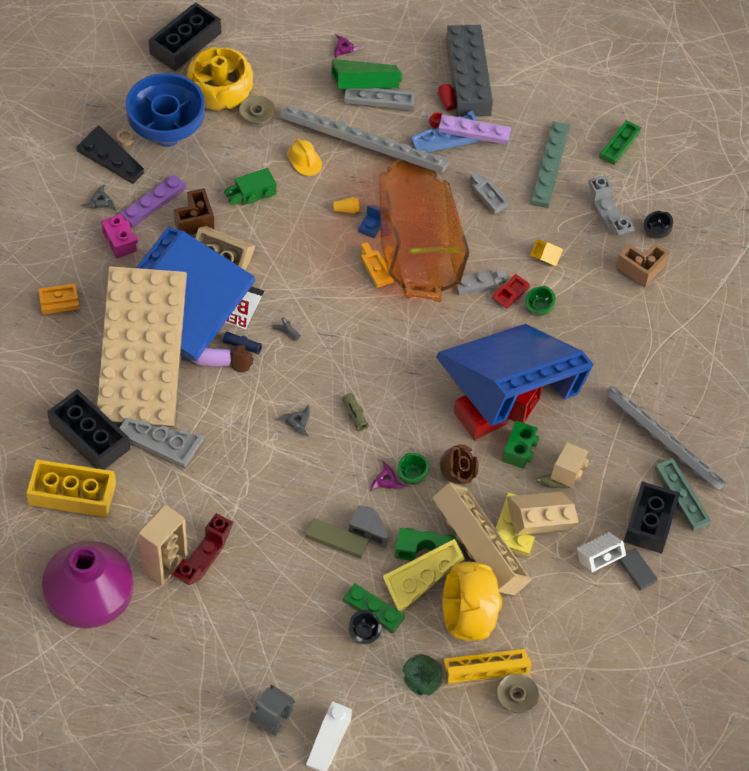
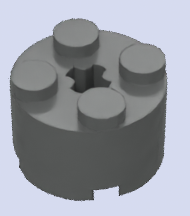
[248,684,295,736]

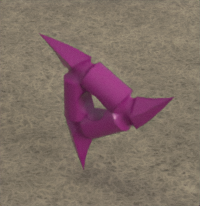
[334,34,364,59]
[370,460,407,492]

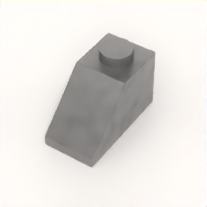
[349,505,388,548]

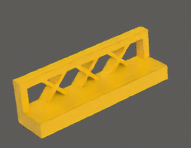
[443,649,531,684]

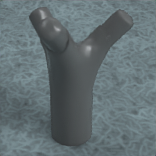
[272,317,301,341]

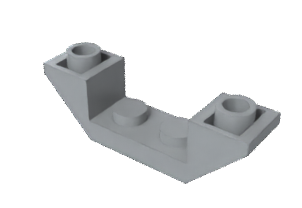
[588,175,635,236]

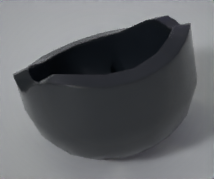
[644,211,673,239]
[348,610,382,645]

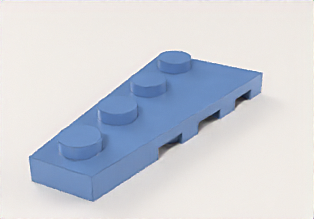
[411,111,483,153]

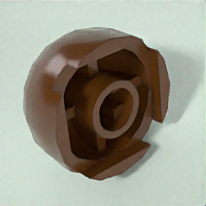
[440,444,479,484]

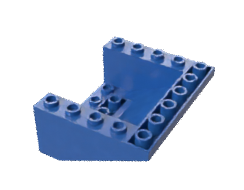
[136,227,255,361]
[436,324,594,426]

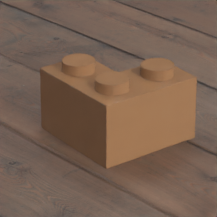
[616,243,670,287]

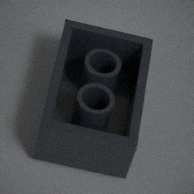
[623,481,680,554]

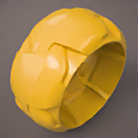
[186,47,253,111]
[442,562,502,641]

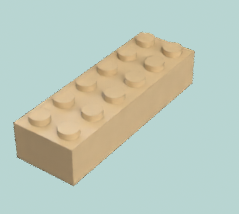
[432,482,532,596]

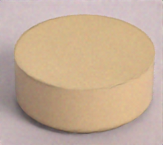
[116,129,134,147]

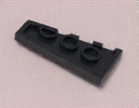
[76,125,144,184]

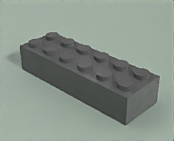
[446,24,493,117]

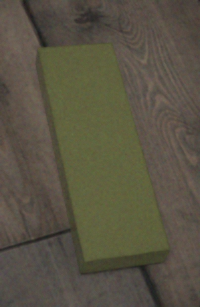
[306,518,369,559]

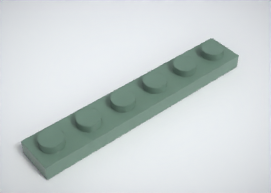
[531,121,570,208]

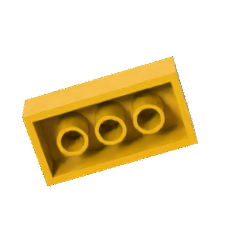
[26,459,116,518]

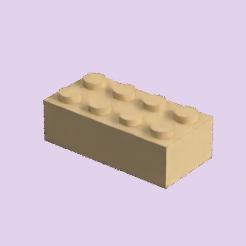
[139,505,188,586]

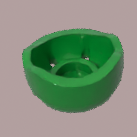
[525,286,556,316]
[397,453,429,485]

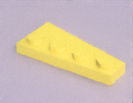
[383,539,465,612]

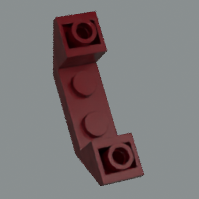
[172,513,233,585]

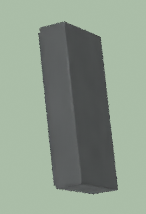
[618,548,658,591]

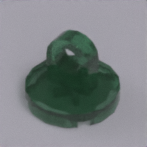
[403,654,443,696]

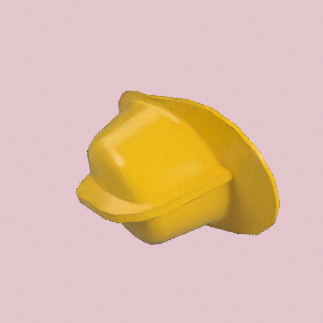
[287,138,322,176]

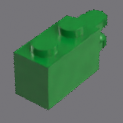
[224,168,276,205]

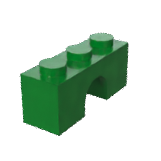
[395,528,459,561]

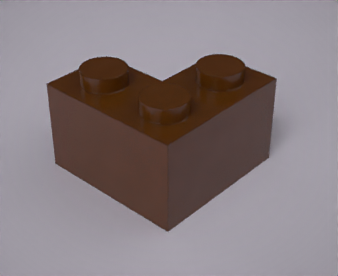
[174,188,214,235]

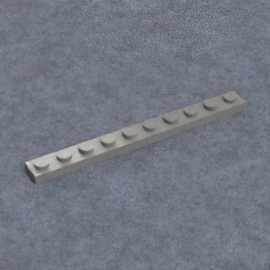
[280,106,449,173]

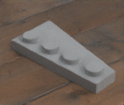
[120,418,204,468]

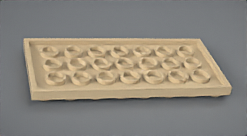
[97,266,187,426]

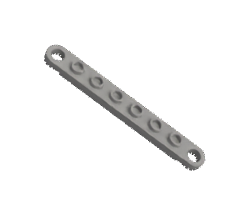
[606,386,726,490]

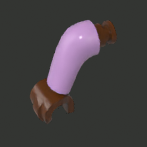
[191,344,254,372]

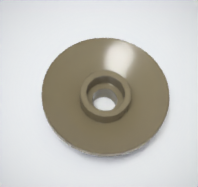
[239,96,275,124]
[497,674,539,714]

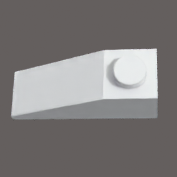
[306,701,352,771]

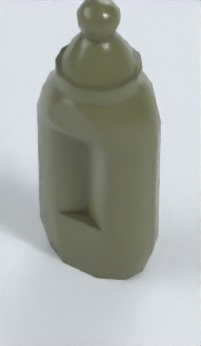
[536,473,571,488]

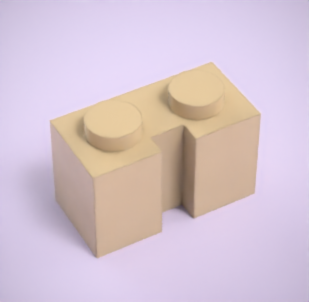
[550,442,589,487]

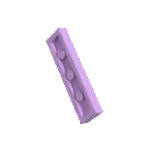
[439,115,511,145]

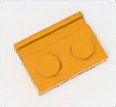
[38,283,80,315]

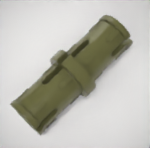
[342,393,369,431]

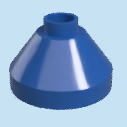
[126,73,205,147]

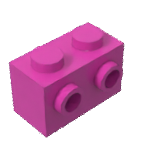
[101,214,138,259]

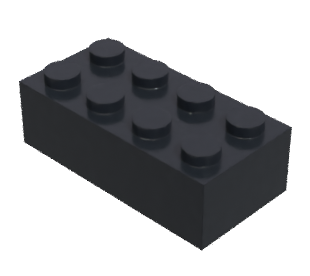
[149,2,221,71]
[47,389,130,470]

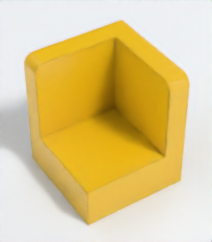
[530,239,563,266]

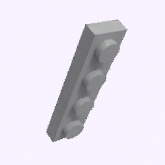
[344,88,415,110]

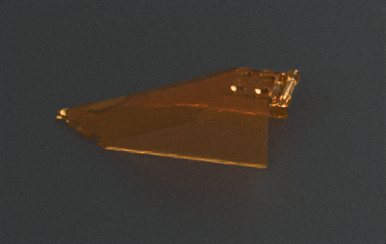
[379,159,470,303]

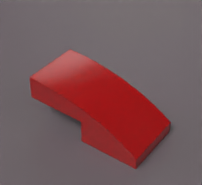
[492,273,530,309]

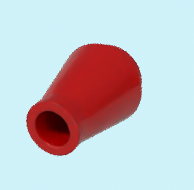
[437,84,456,111]

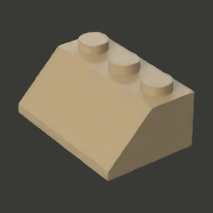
[195,226,255,270]
[507,492,579,535]

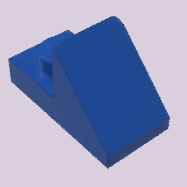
[358,205,391,238]

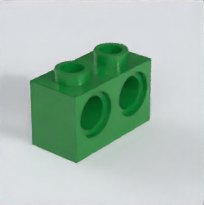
[502,421,540,469]

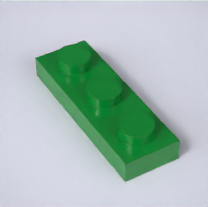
[599,120,641,165]
[343,583,405,634]

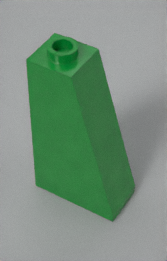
[331,59,402,89]

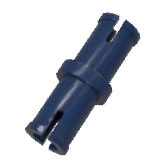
[223,331,262,355]

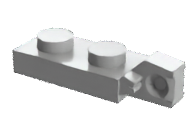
[469,172,509,215]
[454,270,507,296]

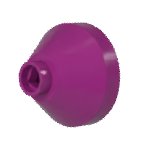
[42,541,133,628]

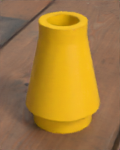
[333,196,360,214]

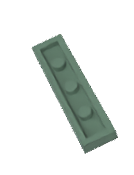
[655,458,711,531]

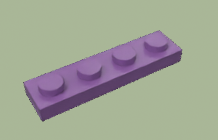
[120,175,186,228]

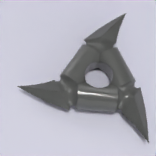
[81,184,116,211]
[277,404,310,436]

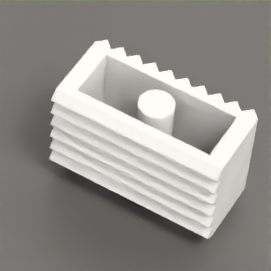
[577,532,626,573]

